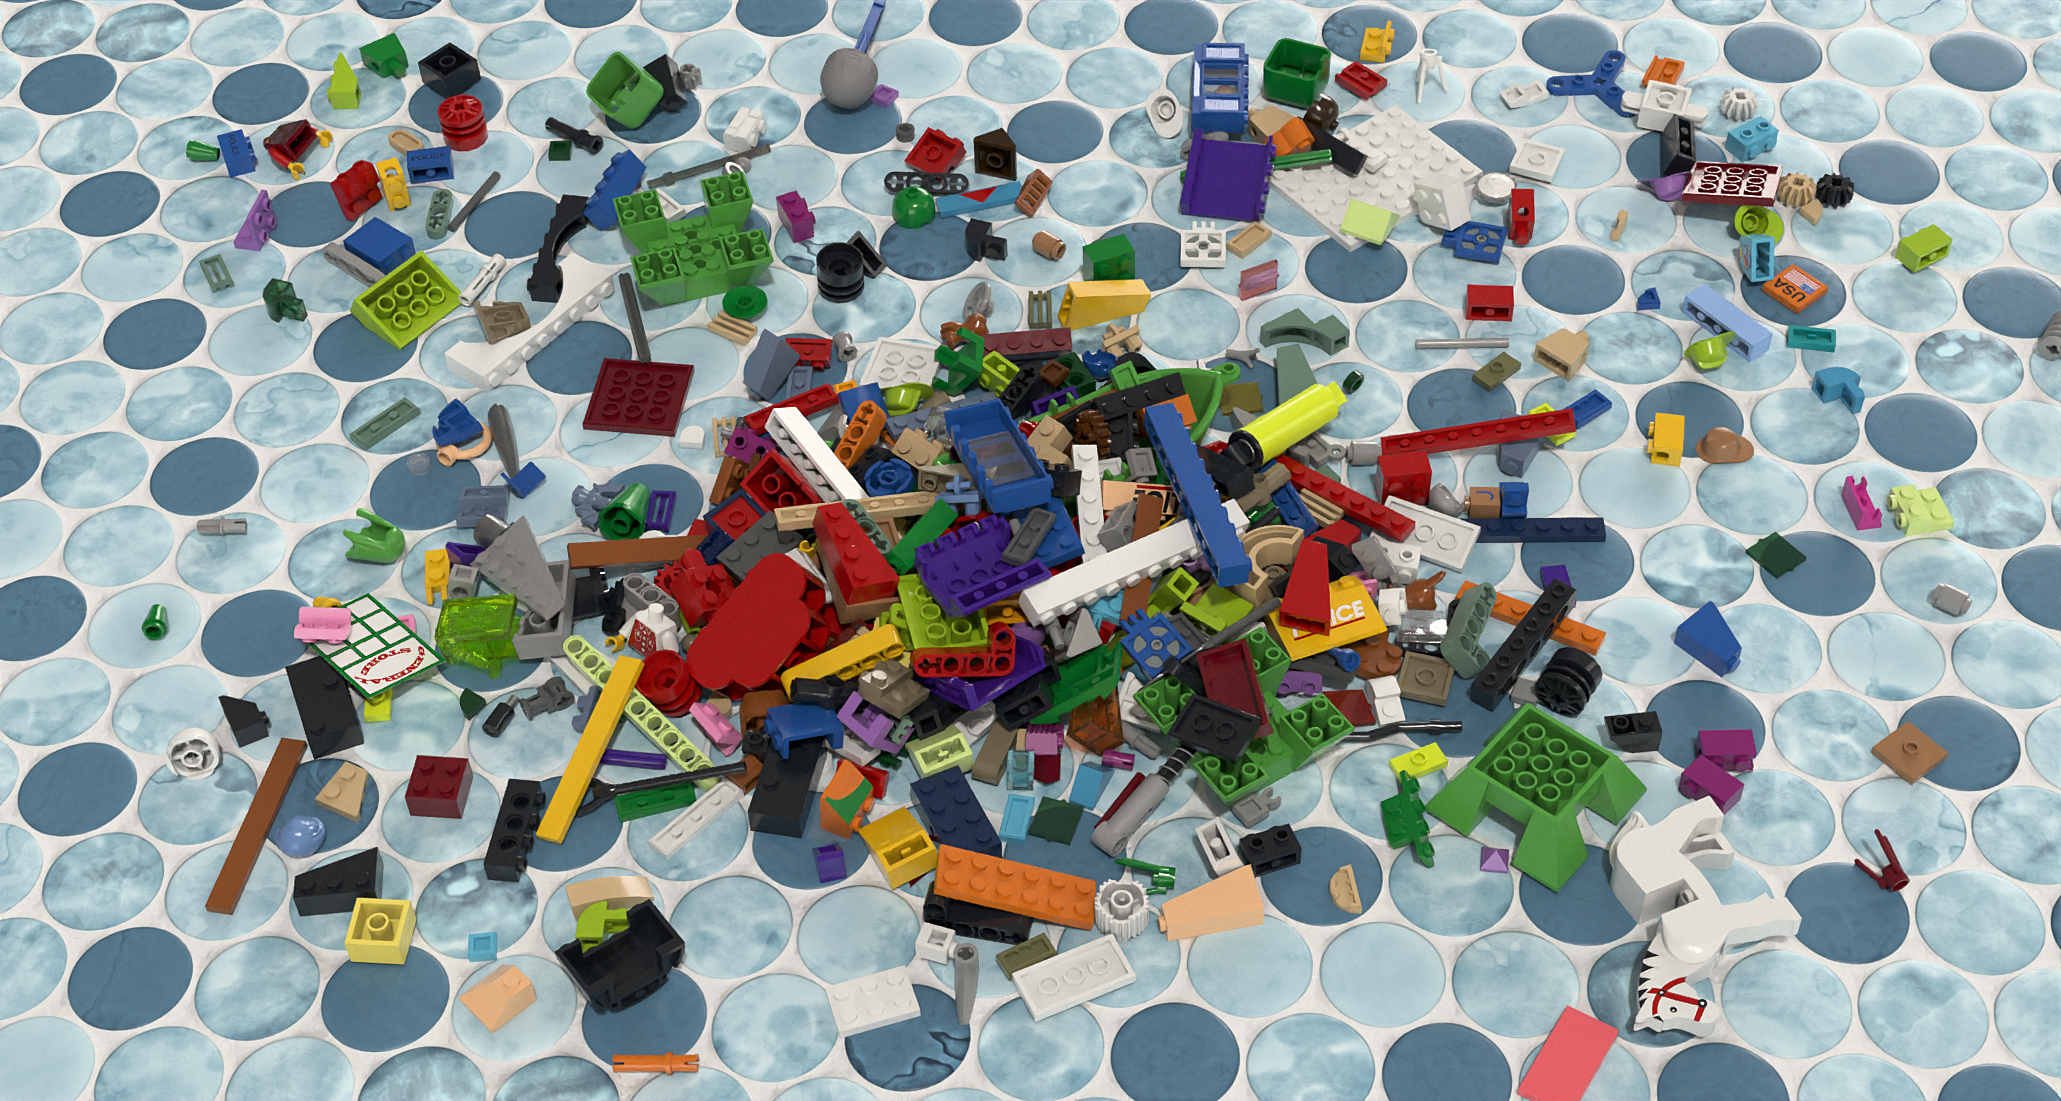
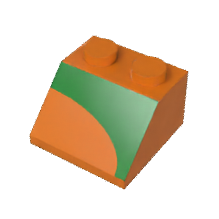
[820,759,875,840]

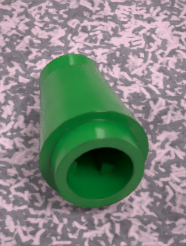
[186,139,220,161]
[142,604,167,640]

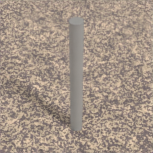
[1415,338,1509,349]

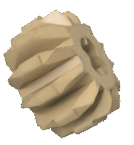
[1777,172,1816,208]

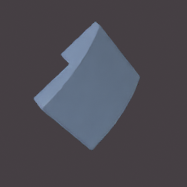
[456,485,510,528]

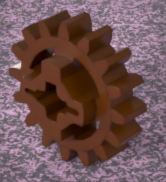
[1073,409,1112,461]

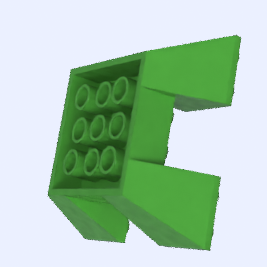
[613,171,774,306]
[1133,626,1355,808]
[1425,702,1647,893]

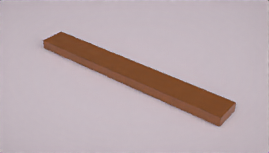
[205,737,308,915]

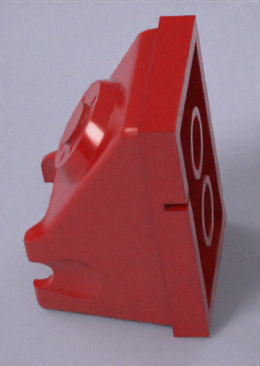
[740,449,823,531]

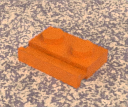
[1641,55,1685,87]

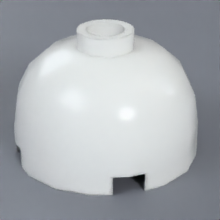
[165,727,220,780]

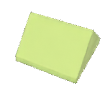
[1340,198,1400,245]

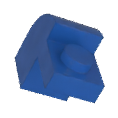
[1499,482,1529,518]

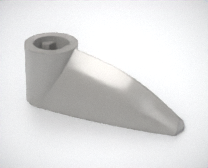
[953,943,979,1025]

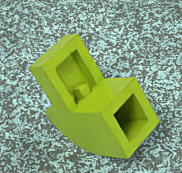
[575,901,628,952]

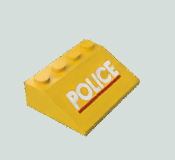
[1261,575,1387,662]

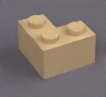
[1027,415,1073,468]

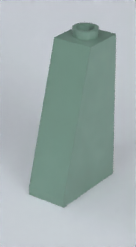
[1276,344,1318,406]

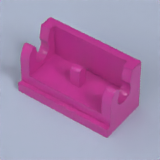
[1841,476,1882,531]

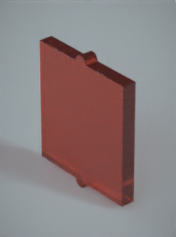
[1321,689,1376,727]

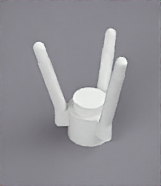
[1416,49,1448,104]

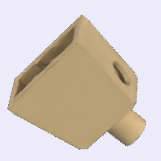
[1248,106,1295,145]
[1534,328,1590,382]

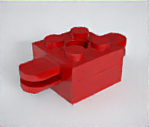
[669,548,735,628]

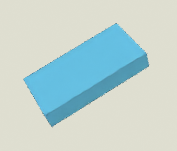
[998,794,1035,845]

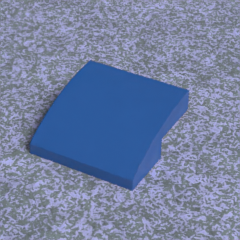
[837,382,890,436]

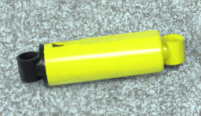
[1219,381,1348,471]

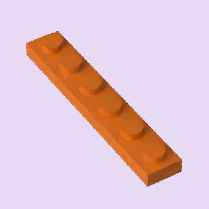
[1455,580,1606,656]

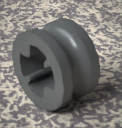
[896,123,915,143]

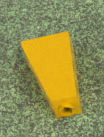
[1057,279,1151,331]

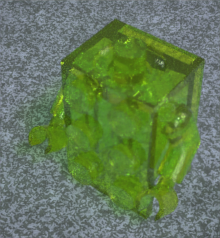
[434,594,522,679]

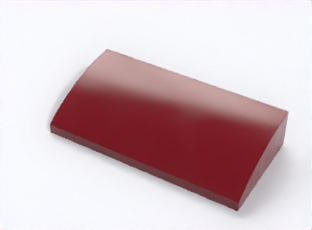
[1196,638,1274,739]

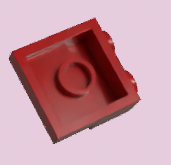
[904,127,967,182]
[330,160,383,221]

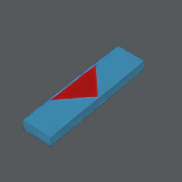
[935,181,1026,218]

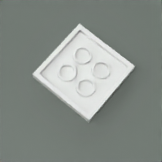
[859,337,942,402]

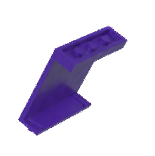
[1180,129,1277,222]
[909,625,1046,712]

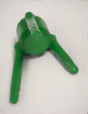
[1115,857,1176,895]

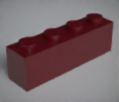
[979,327,1073,363]

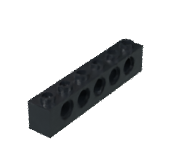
[1470,578,1577,712]

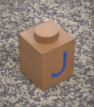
[1464,487,1501,518]

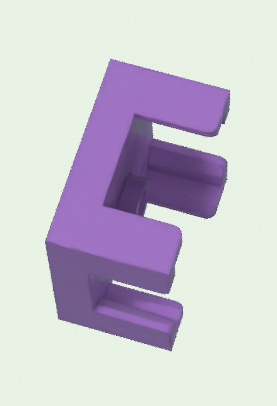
[836,691,914,754]

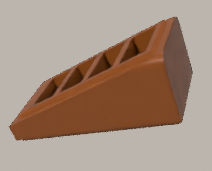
[1014,169,1053,217]

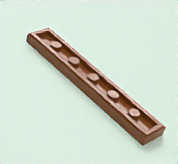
[1119,493,1164,626]
[567,534,713,570]

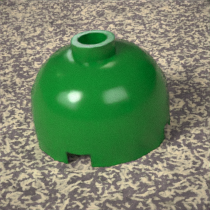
[892,186,936,229]

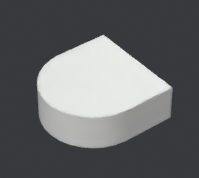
[679,426,705,449]

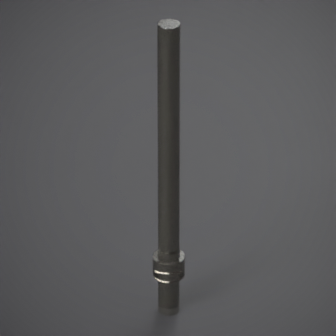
[647,144,771,189]

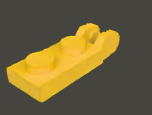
[425,549,451,606]

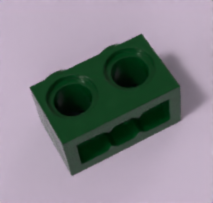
[1053,352,1096,398]

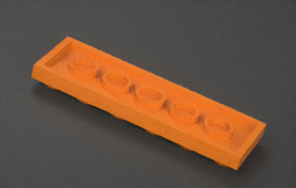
[933,844,1096,931]

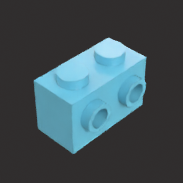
[1725,116,1779,163]

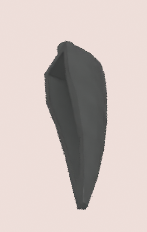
[488,403,520,479]

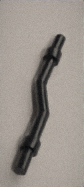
[1336,719,1462,745]

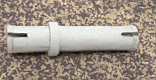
[458,254,506,306]

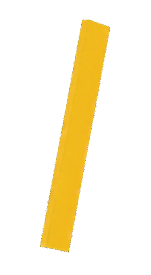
[535,655,645,844]

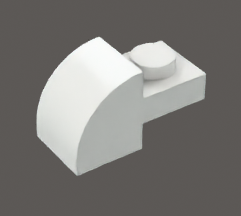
[1365,675,1405,728]

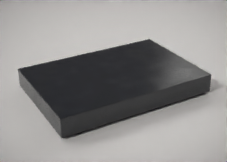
[1167,693,1262,765]

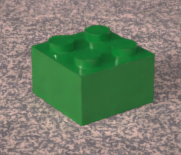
[1082,234,1135,281]

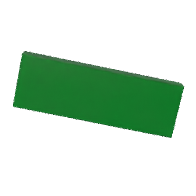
[614,781,697,823]

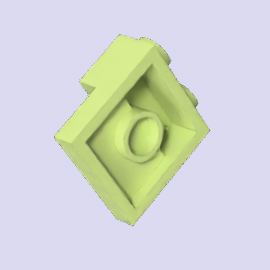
[1887,484,1955,536]

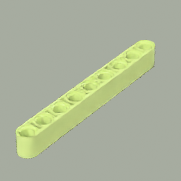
[563,635,721,792]

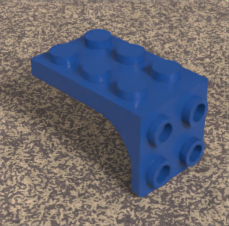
[1013,496,1085,569]

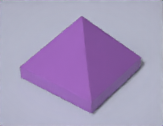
[1480,846,1509,873]

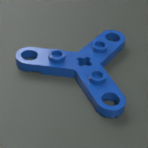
[1546,50,1636,118]

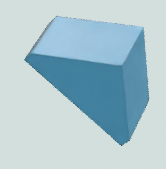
[1069,761,1115,811]

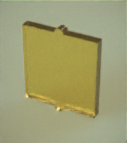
[1220,382,1263,416]

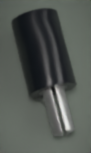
[482,694,519,738]

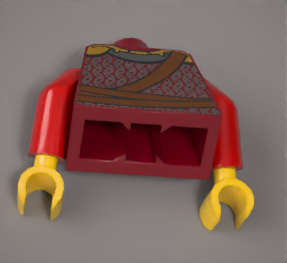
[263,119,332,180]

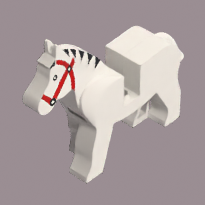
[1609,796,1802,1037]

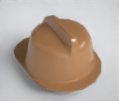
[1696,427,1754,463]

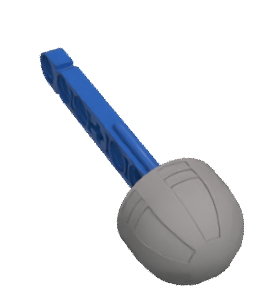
[820,0,886,109]

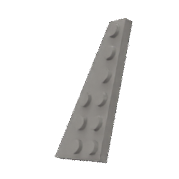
[469,515,566,621]

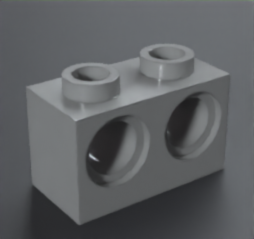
[1097,501,1137,552]

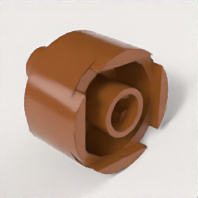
[739,690,790,738]

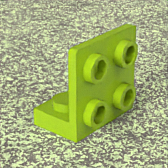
[1180,583,1254,645]

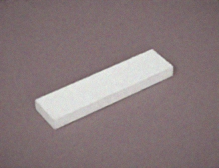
[648,777,744,860]

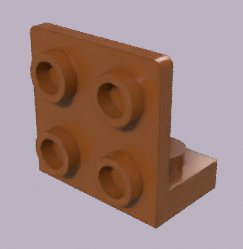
[709,456,749,505]

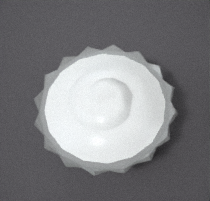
[1475,171,1518,204]

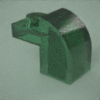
[263,278,308,323]

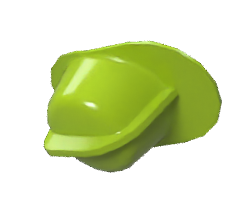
[1733,205,1784,244]
[1684,332,1736,370]
[881,382,934,417]

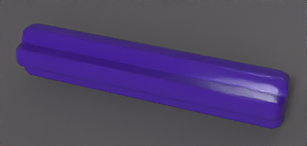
[599,749,667,770]

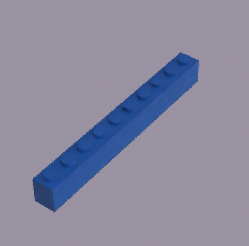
[1144,403,1252,588]

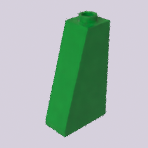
[884,498,958,576]

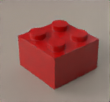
[1375,451,1432,506]

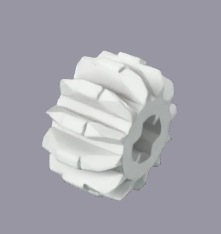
[1720,87,1758,121]

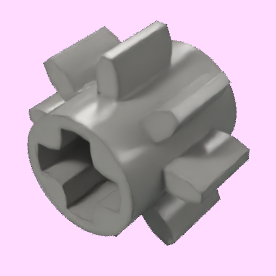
[679,64,702,90]

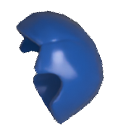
[1082,349,1117,379]

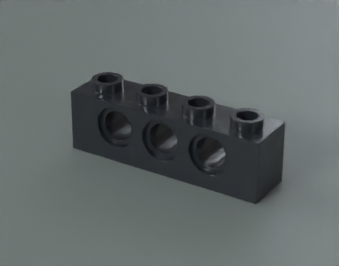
[483,779,546,883]

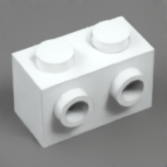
[1378,540,1422,584]

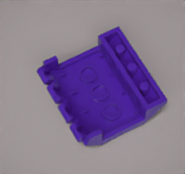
[913,514,1052,618]

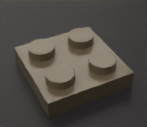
[1397,651,1455,706]

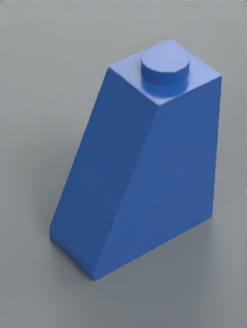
[1674,601,1742,678]

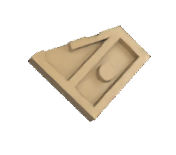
[315,761,369,823]

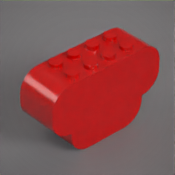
[686,553,830,701]

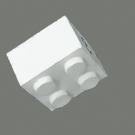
[1413,172,1471,231]

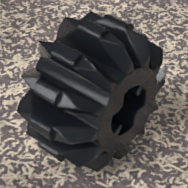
[1815,172,1854,209]

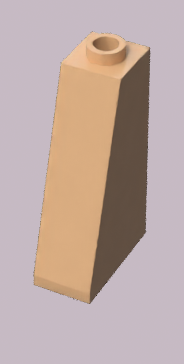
[1157,865,1264,942]

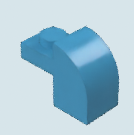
[1812,367,1865,415]

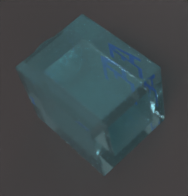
[1007,750,1034,791]

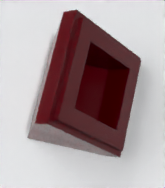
[1034,754,1061,784]

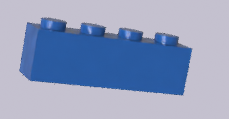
[583,149,647,231]

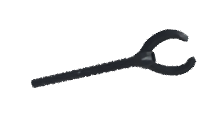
[574,761,747,817]

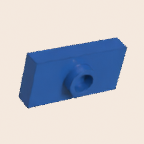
[1564,389,1612,429]

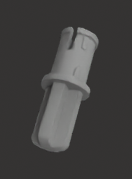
[197,517,247,536]
[1114,720,1162,759]

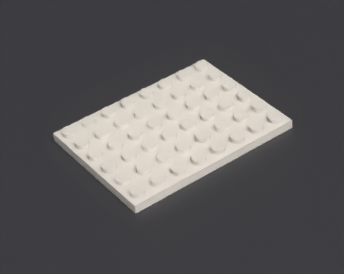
[1268,105,1483,252]

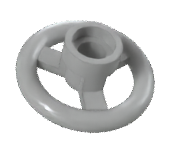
[963,281,994,321]

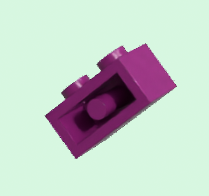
[776,190,816,243]
[723,427,782,464]

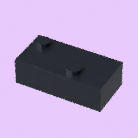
[285,656,365,760]
[747,736,827,839]

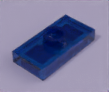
[696,526,735,566]

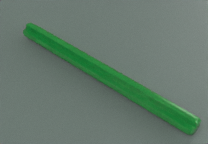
[1180,149,1332,183]

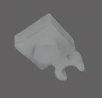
[1232,787,1281,828]

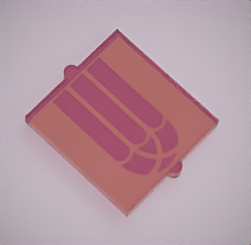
[1238,259,1279,301]

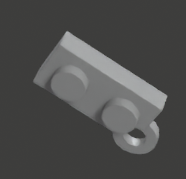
[1296,432,1346,468]

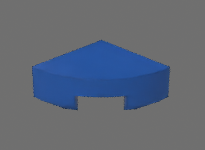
[1637,287,1661,311]

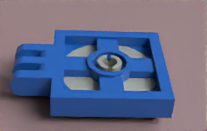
[1441,221,1508,264]
[1119,608,1193,680]

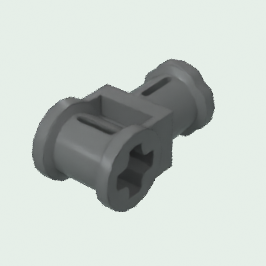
[519,676,575,719]

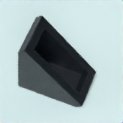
[846,230,887,279]

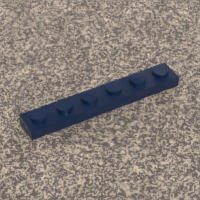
[1460,517,1606,543]

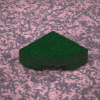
[460,688,486,721]

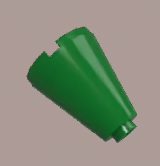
[598,483,651,541]

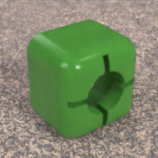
[586,52,664,129]

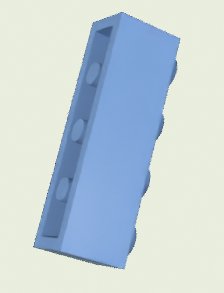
[1682,284,1773,363]

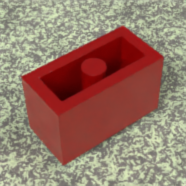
[1465,284,1514,322]

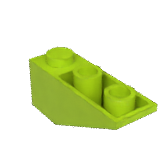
[327,53,361,109]

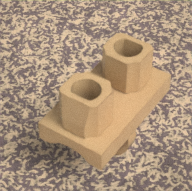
[1101,323,1142,360]

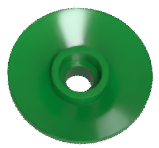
[722,286,768,319]

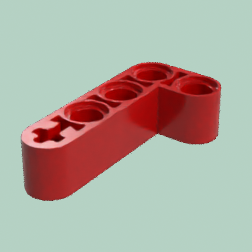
[910,621,1016,677]

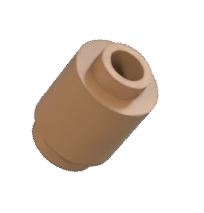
[1032,230,1066,260]

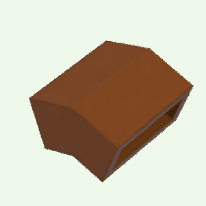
[724,754,763,796]

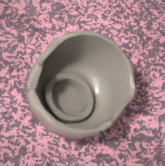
[1429,483,1464,517]

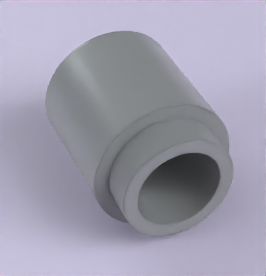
[1346,441,1382,465]
[1931,583,1972,616]

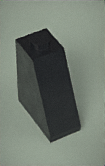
[643,54,688,112]

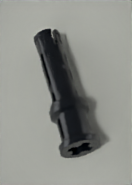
[545,117,603,154]

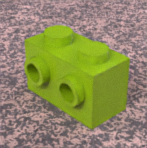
[1895,224,1953,273]
[978,351,1020,398]

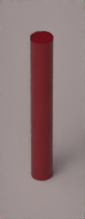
[1094,772,1145,829]

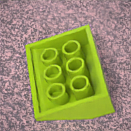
[350,250,462,350]
[897,573,988,666]

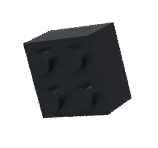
[418,42,481,99]

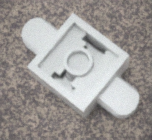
[1621,80,1708,132]

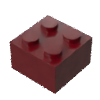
[405,755,473,819]

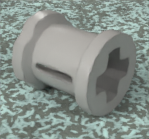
[832,331,858,362]

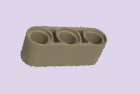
[972,717,1024,785]

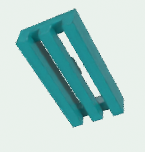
[1787,325,1836,352]

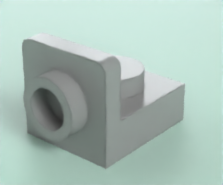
[1125,447,1158,484]

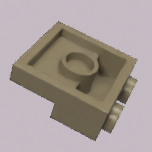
[858,658,930,719]

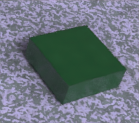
[548,141,573,161]

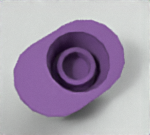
[1637,172,1690,201]

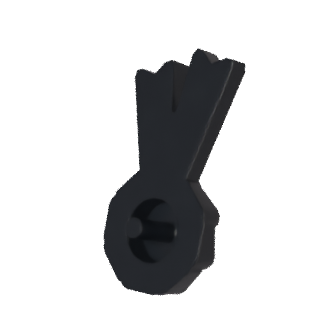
[602,578,626,635]

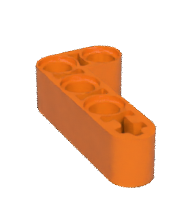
[834,400,887,470]

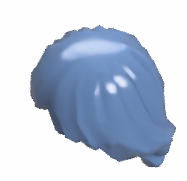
[275,815,326,858]

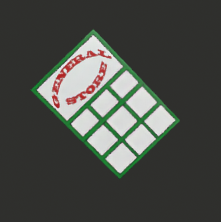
[292,593,446,699]

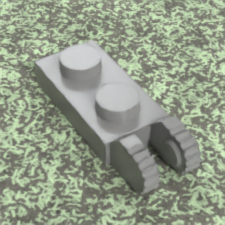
[1352,536,1403,592]

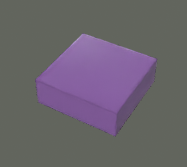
[869,84,899,108]

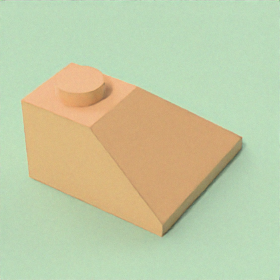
[458,964,537,1034]

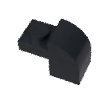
[965,218,1008,262]

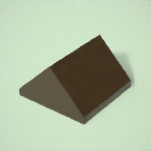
[973,128,1017,181]

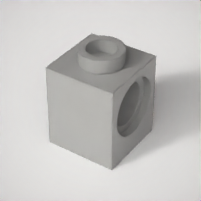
[447,564,479,606]

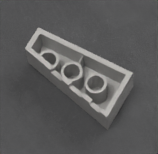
[512,560,576,660]

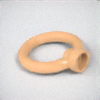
[436,421,492,467]

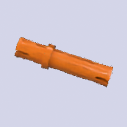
[612,1052,699,1074]

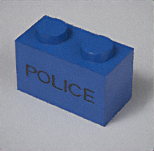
[217,129,257,178]
[407,146,454,184]

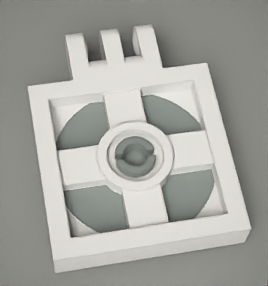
[1181,221,1226,267]

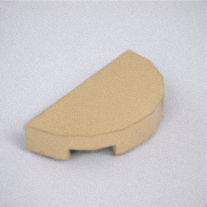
[1329,864,1362,914]

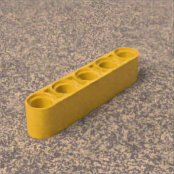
[780,624,905,702]

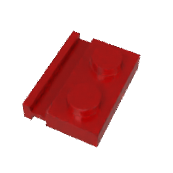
[1335,61,1387,100]

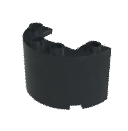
[554,899,685,1011]

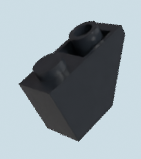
[1604,711,1663,753]

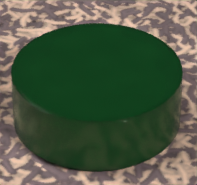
[1342,370,1364,394]

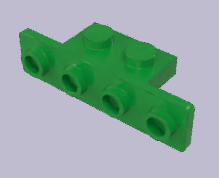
[1380,770,1435,868]

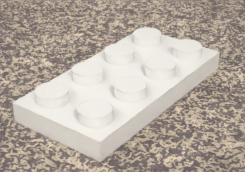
[1370,495,1481,573]
[1012,933,1136,1022]

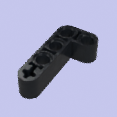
[997,364,1044,422]
[923,881,1034,945]

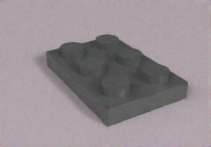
[716,510,804,582]

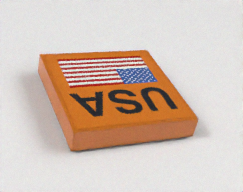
[1762,264,1829,314]

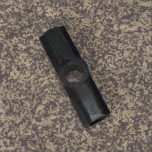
[790,675,870,710]

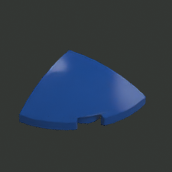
[432,398,484,446]

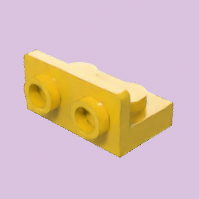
[1360,21,1395,63]

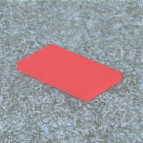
[1517,1005,1619,1101]

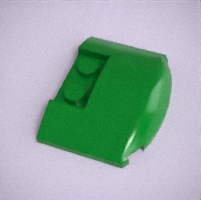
[1029,642,1123,724]

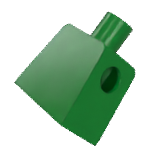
[359,33,409,78]

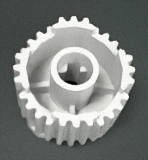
[1094,879,1149,943]

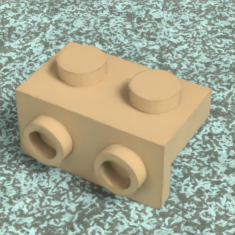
[891,427,947,470]

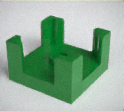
[932,327,984,397]

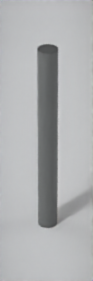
[447,171,501,232]

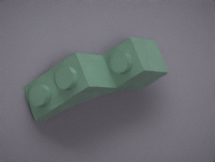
[1260,308,1350,356]

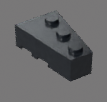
[293,847,384,917]

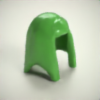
[343,508,405,563]

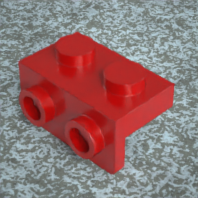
[785,338,832,371]

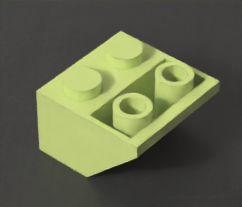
[905,724,974,779]

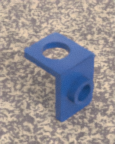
[500,462,546,499]

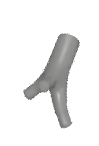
[1225,348,1260,369]

